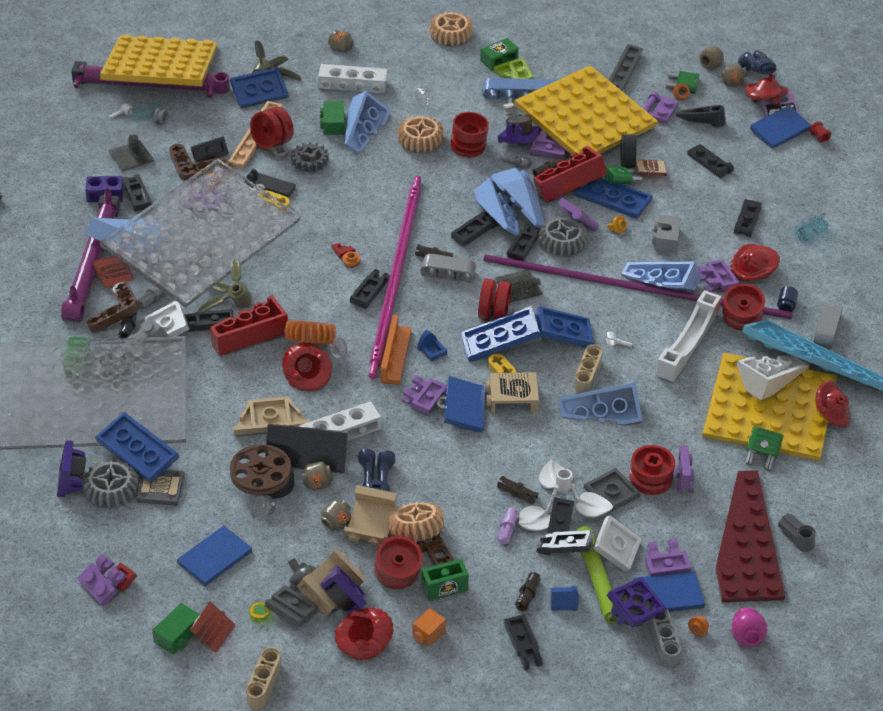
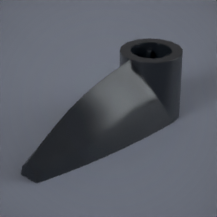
[676,105,726,127]

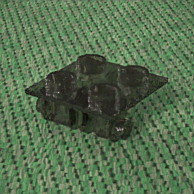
[108,134,154,171]
[495,269,543,302]

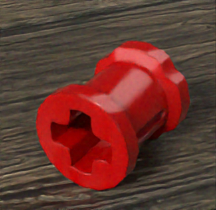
[809,121,832,143]

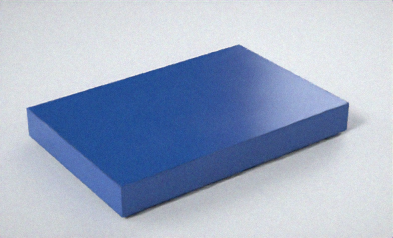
[230,67,289,108]
[750,105,811,149]
[536,306,594,348]
[444,376,486,432]
[177,525,252,586]
[633,571,705,612]

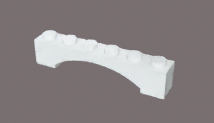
[656,290,722,382]

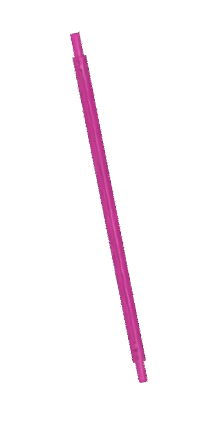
[368,176,421,379]

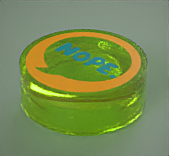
[249,602,270,623]

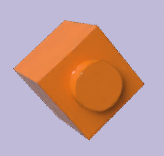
[413,608,446,647]

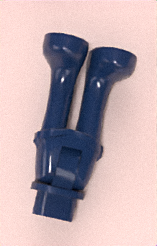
[738,50,777,75]
[358,449,396,492]

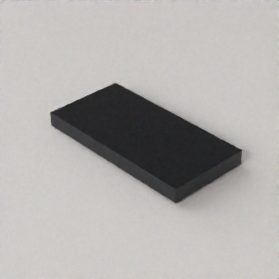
[265,424,348,472]

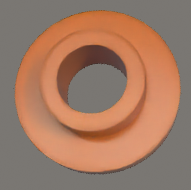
[673,84,690,100]
[342,252,361,267]
[688,616,709,637]

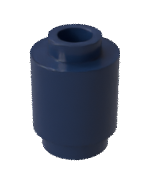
[777,286,798,312]

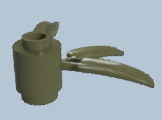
[252,40,301,81]
[198,258,252,312]

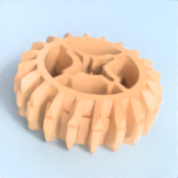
[430,12,474,46]
[398,115,444,153]
[389,501,445,543]

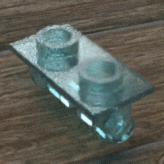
[792,213,829,241]

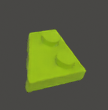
[493,57,534,79]

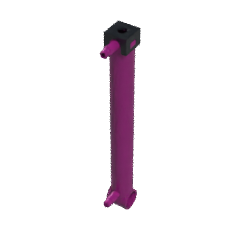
[71,61,230,98]
[61,188,120,321]

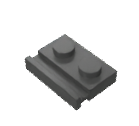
[265,585,318,627]

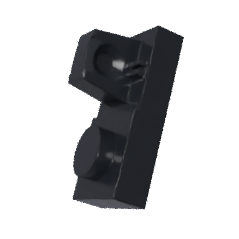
[190,136,229,163]
[547,497,575,534]

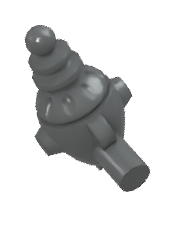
[288,558,318,591]

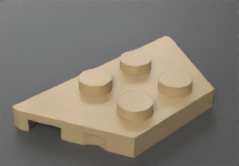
[233,396,310,436]

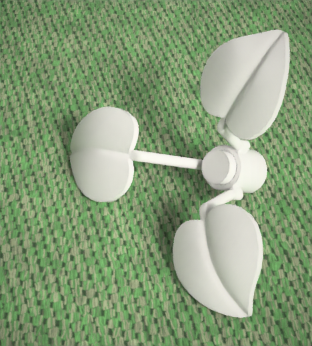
[518,459,613,532]

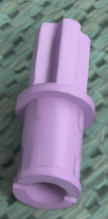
[497,508,519,545]

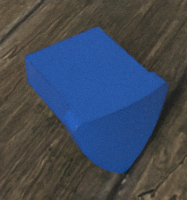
[417,330,447,361]
[550,586,579,611]

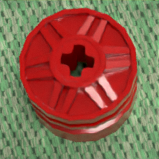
[450,112,489,158]

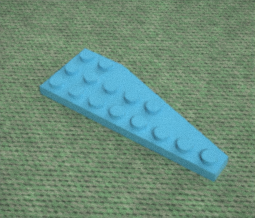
[742,319,883,393]

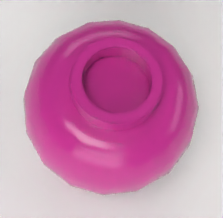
[731,608,768,647]

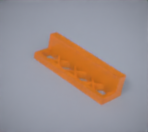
[381,315,412,385]

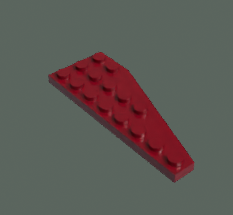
[715,470,785,602]

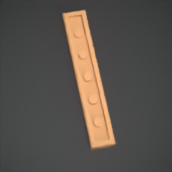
[228,101,283,169]

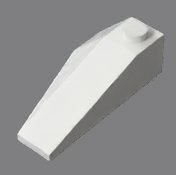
[737,355,810,400]

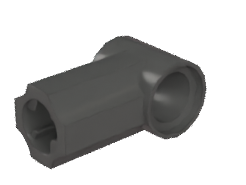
[778,513,816,552]

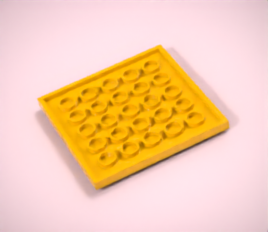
[100,35,217,86]
[514,65,658,155]
[702,352,837,461]

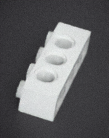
[318,64,387,93]
[299,401,381,440]

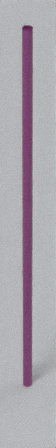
[483,254,793,319]

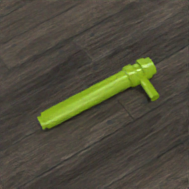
[576,526,618,623]

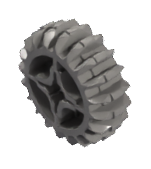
[538,216,588,258]
[83,460,139,509]

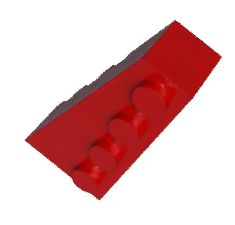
[533,145,607,202]
[210,295,288,356]

